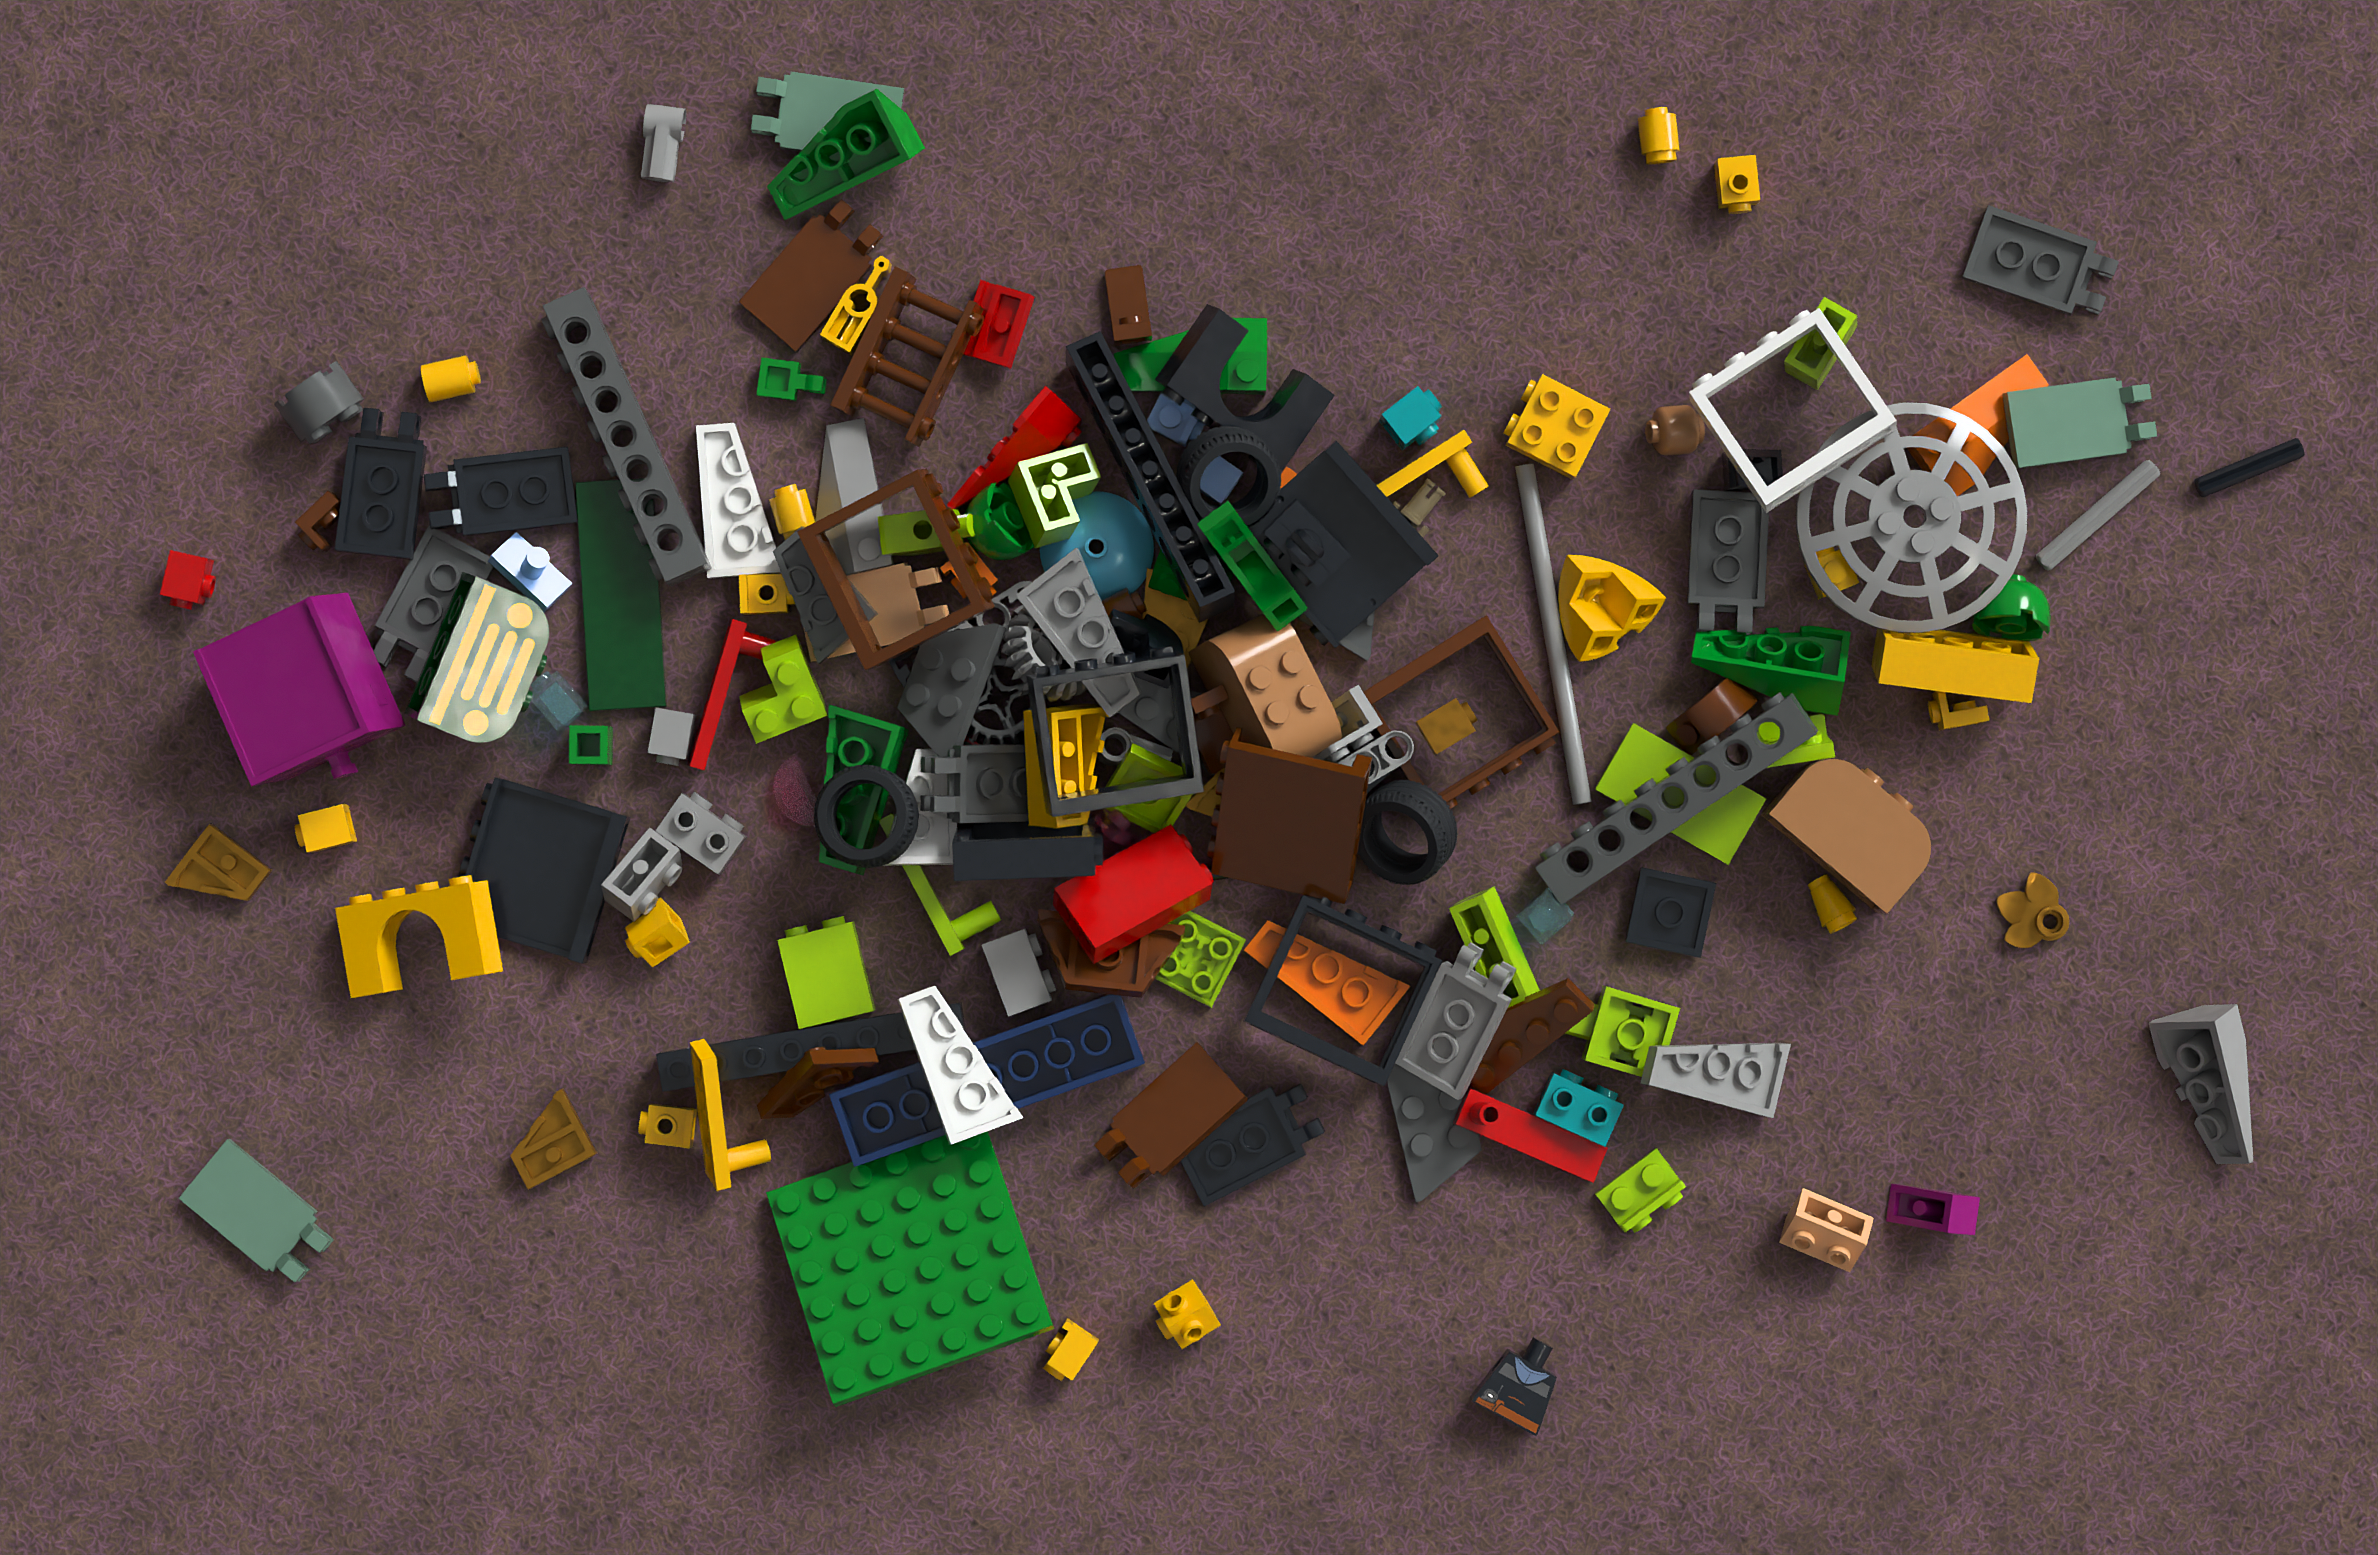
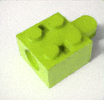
[1566,986,1680,1077]

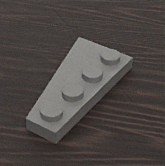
[1016,548,1142,718]

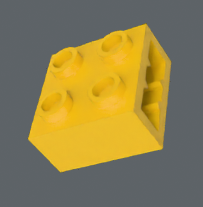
[1503,374,1610,480]

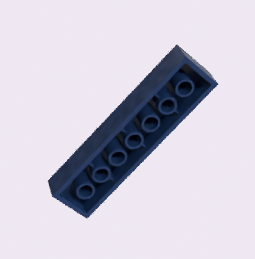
[829,994,1145,1167]

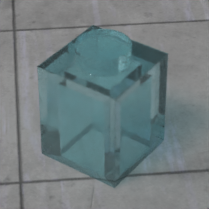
[530,671,589,732]
[1516,887,1574,945]

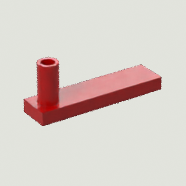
[687,619,778,770]
[1453,1088,1608,1183]

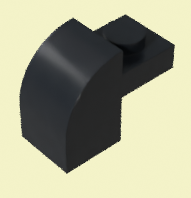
[1108,609,1184,689]

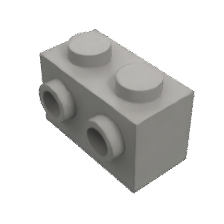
[656,792,747,875]
[601,827,683,922]

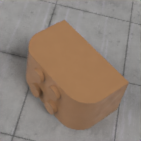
[1188,614,1342,758]
[1761,759,1931,914]

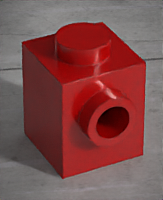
[160,550,216,610]

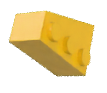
[1023,704,1109,828]

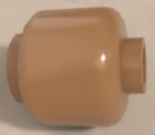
[1645,405,1705,456]

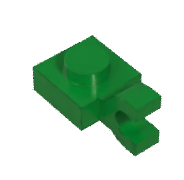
[756,357,827,401]

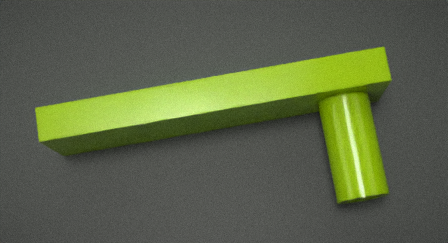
[879,813,1002,956]

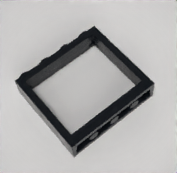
[1026,646,1204,817]
[952,817,1104,881]
[1243,895,1443,1086]

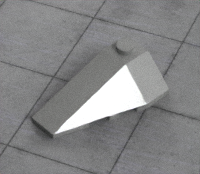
[815,418,894,576]
[2149,1004,2253,1164]

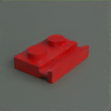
[963,279,1035,369]

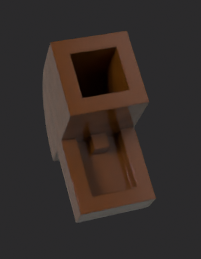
[1665,678,1758,755]

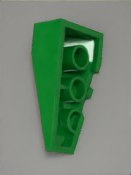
[1114,318,1267,395]

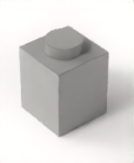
[648,708,697,766]

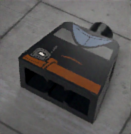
[1470,1337,1557,1436]

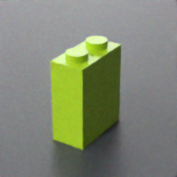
[777,916,876,1029]

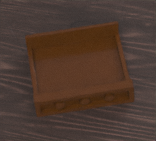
[1207,727,1372,904]

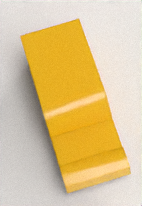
[820,256,891,356]

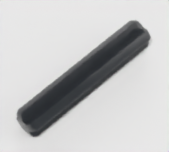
[2194,438,2305,497]

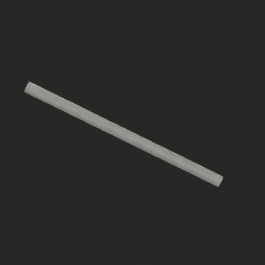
[1515,464,1592,805]

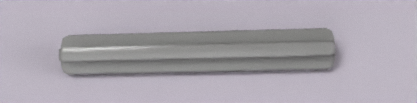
[2036,460,2160,571]

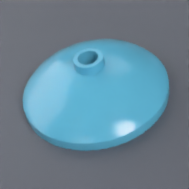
[1040,491,1154,601]

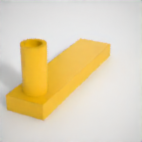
[1376,430,1489,498]
[690,1039,771,1191]

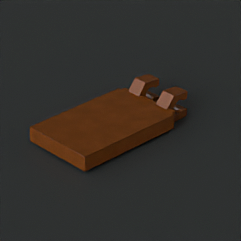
[738,199,884,352]
[1094,1042,1249,1189]

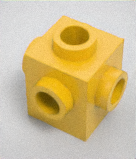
[1154,1279,1221,1349]

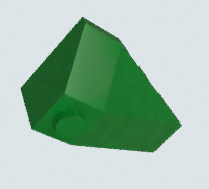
[767,89,925,220]
[1691,626,1851,716]

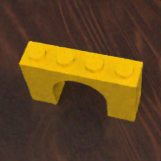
[335,875,503,998]

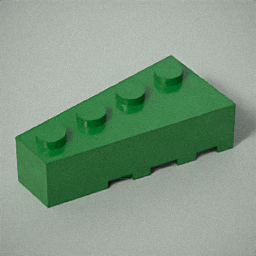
[819,704,909,876]

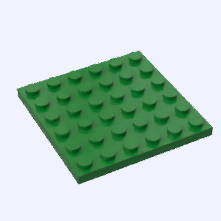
[766,1131,1054,1407]

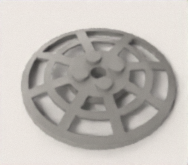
[1796,403,2027,633]

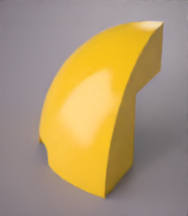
[1558,555,1666,662]

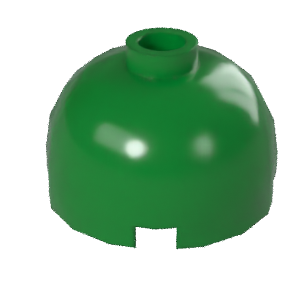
[965,483,1034,561]
[1972,574,2051,642]

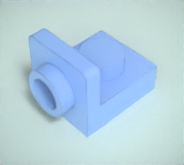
[1147,392,1204,447]

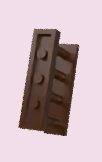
[830,266,984,447]

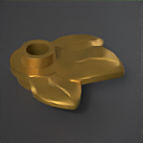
[1996,872,2069,948]

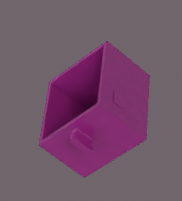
[193,593,406,787]

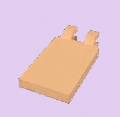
[804,563,949,662]

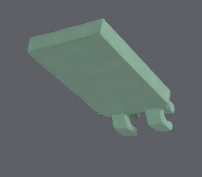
[751,72,904,152]
[2002,378,2157,469]
[179,1139,334,1283]

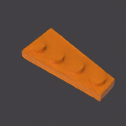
[1243,920,1411,1046]

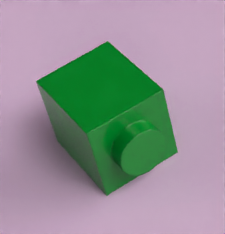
[569,725,613,765]

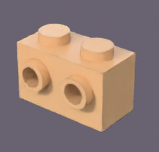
[1779,1188,1874,1272]

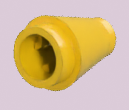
[1808,874,1857,934]

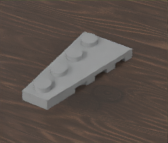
[1641,1043,1791,1118]

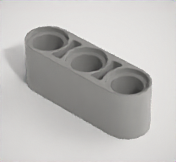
[1337,730,1414,784]

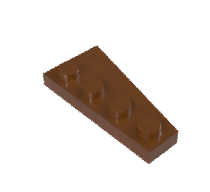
[1470,978,1595,1095]

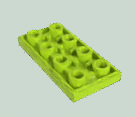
[1595,723,1766,865]
[1155,911,1246,1008]

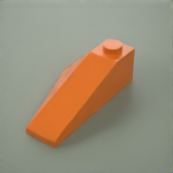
[1907,354,2049,497]

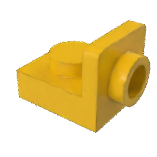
[1928,691,1990,731]

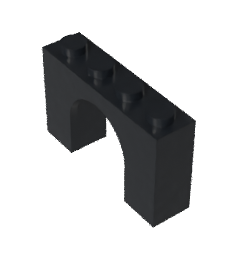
[1155,304,1335,471]

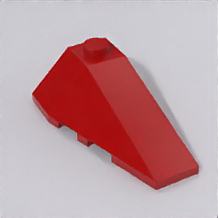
[947,386,1082,510]

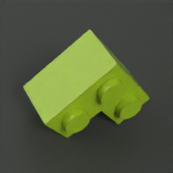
[1008,443,1101,548]
[739,634,828,744]

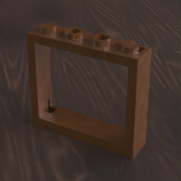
[797,469,995,670]
[1363,615,1559,809]

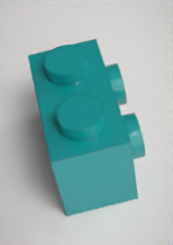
[1379,386,1442,450]
[1533,1069,1624,1147]

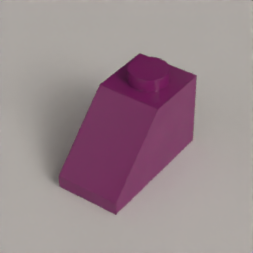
[1886,1183,1980,1235]

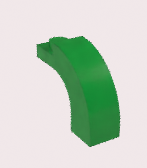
[1197,501,1308,632]

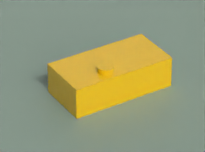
[1871,628,2039,703]

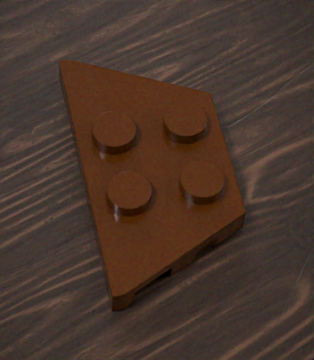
[1037,909,1185,998]

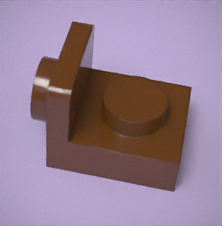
[295,491,341,552]

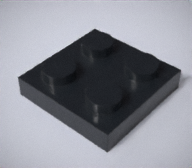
[1625,867,1716,958]

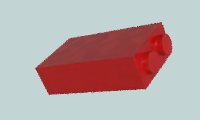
[1053,824,1214,964]

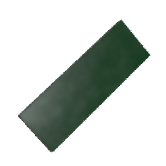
[576,478,667,711]

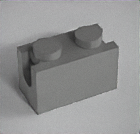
[982,928,1056,1017]

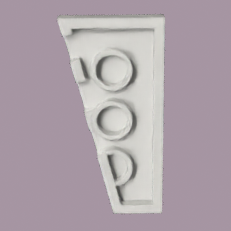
[696,423,781,579]
[897,986,1023,1145]

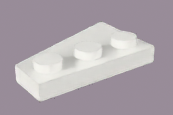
[883,749,957,866]

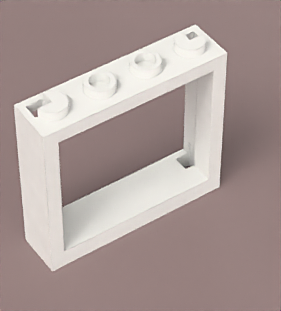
[1689,308,1897,513]

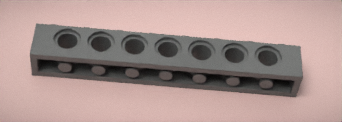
[541,287,712,587]
[1535,692,1818,905]

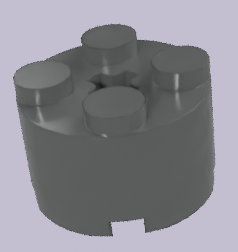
[274,361,364,444]

